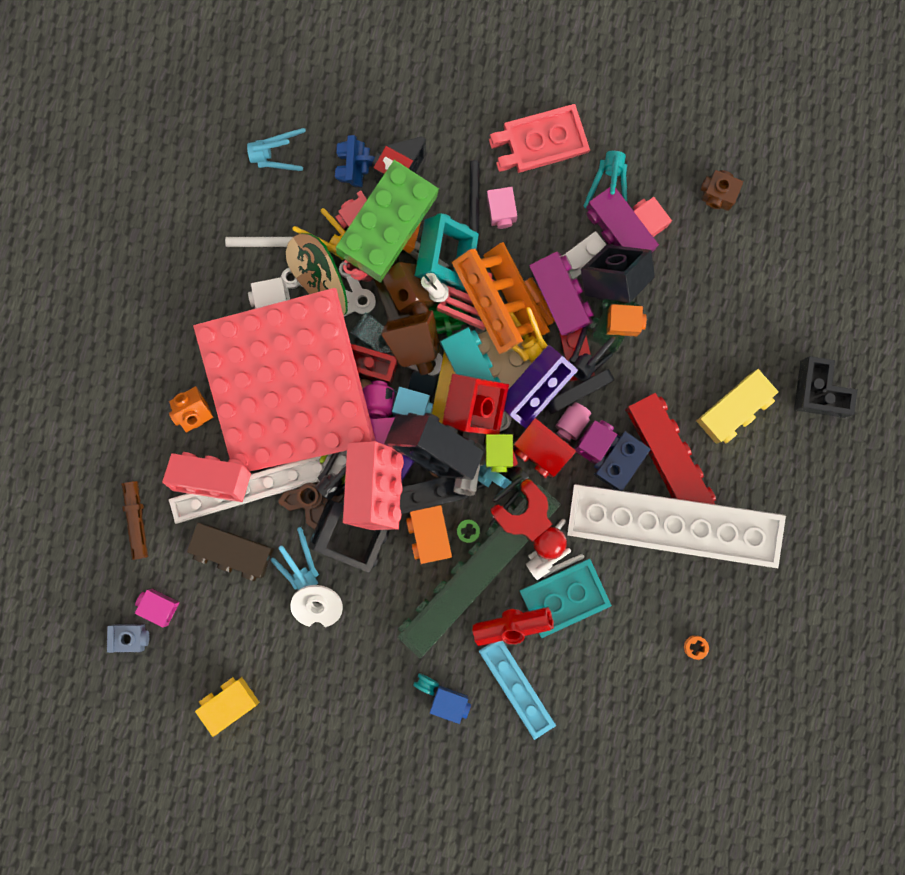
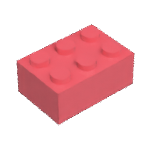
[343,441,404,530]

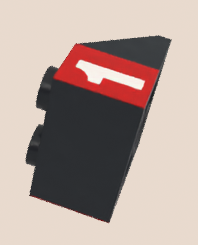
[372,136,426,184]

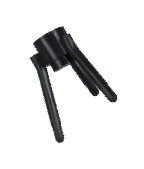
[568,324,615,381]
[315,452,346,500]
[476,467,530,527]

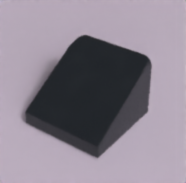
[408,371,437,403]

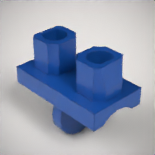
[335,135,375,187]

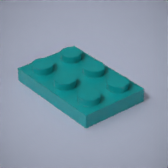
[519,559,612,638]

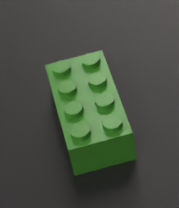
[336,160,439,283]

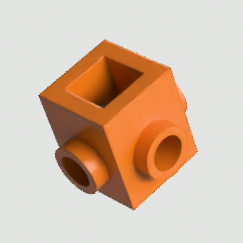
[169,386,213,432]

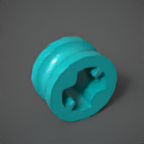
[413,673,439,696]

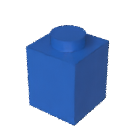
[430,686,471,724]

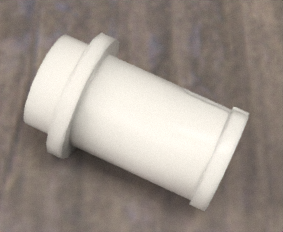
[421,273,449,302]

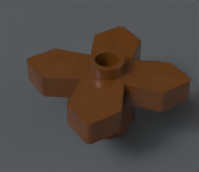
[278,482,345,529]

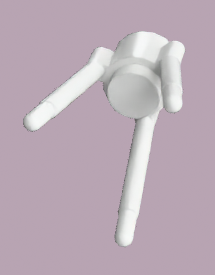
[526,519,584,580]

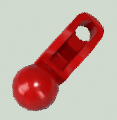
[490,479,567,560]

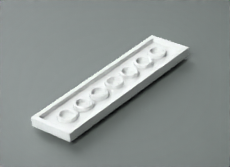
[567,484,786,568]

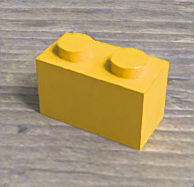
[195,677,260,737]

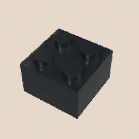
[581,245,655,303]

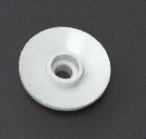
[291,585,343,627]

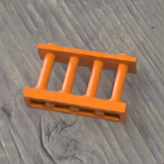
[452,242,550,354]

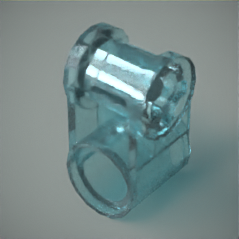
[350,312,394,356]

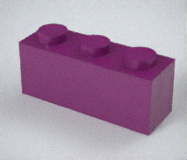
[586,187,659,252]
[529,252,594,336]

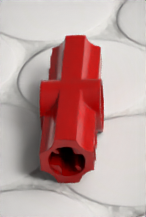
[472,607,554,646]

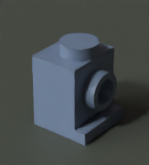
[107,624,149,653]

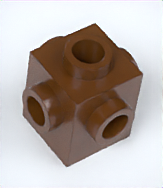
[700,170,744,211]

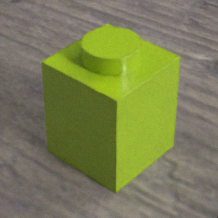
[485,435,513,473]

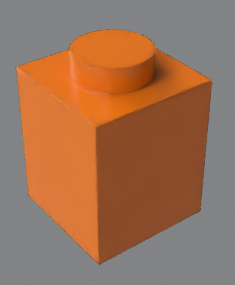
[607,304,647,336]

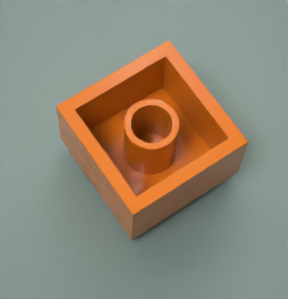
[406,505,452,564]

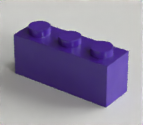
[504,345,578,428]

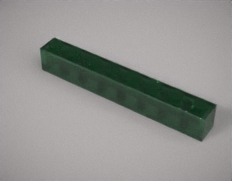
[397,484,561,659]

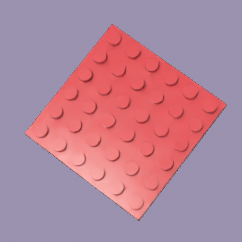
[193,288,376,471]

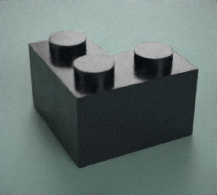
[794,356,858,418]

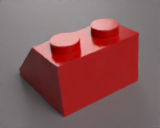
[442,373,509,435]
[513,418,576,478]

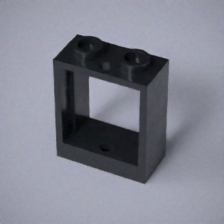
[308,499,389,573]

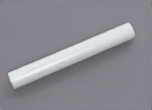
[225,237,292,247]

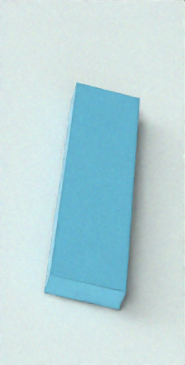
[479,641,556,740]

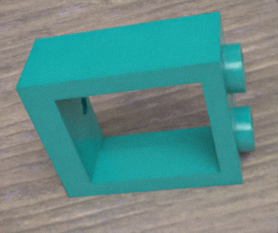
[415,213,479,292]

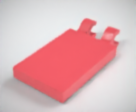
[489,104,590,173]

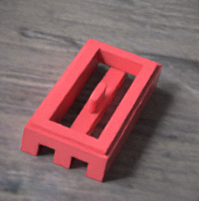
[437,286,485,330]

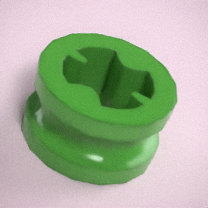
[457,520,480,543]

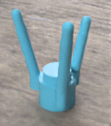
[247,128,306,171]
[271,527,319,590]

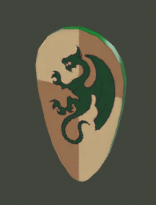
[286,233,348,316]

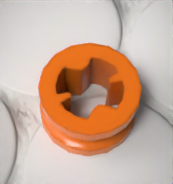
[684,635,709,660]

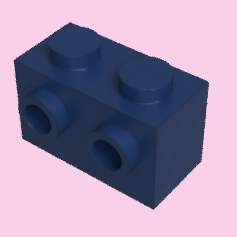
[594,431,651,491]

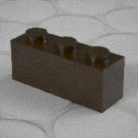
[187,523,274,581]

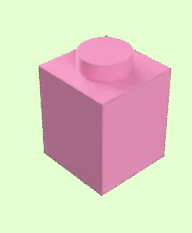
[487,187,517,229]

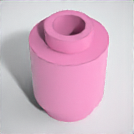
[555,402,591,441]

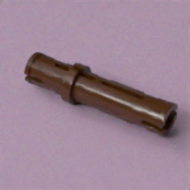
[121,481,149,560]

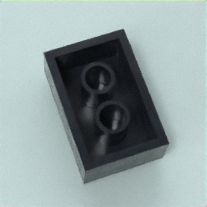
[384,413,484,480]

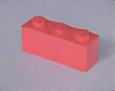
[162,452,251,502]

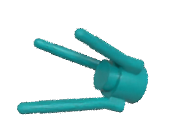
[584,151,627,208]

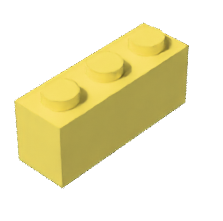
[696,369,778,444]

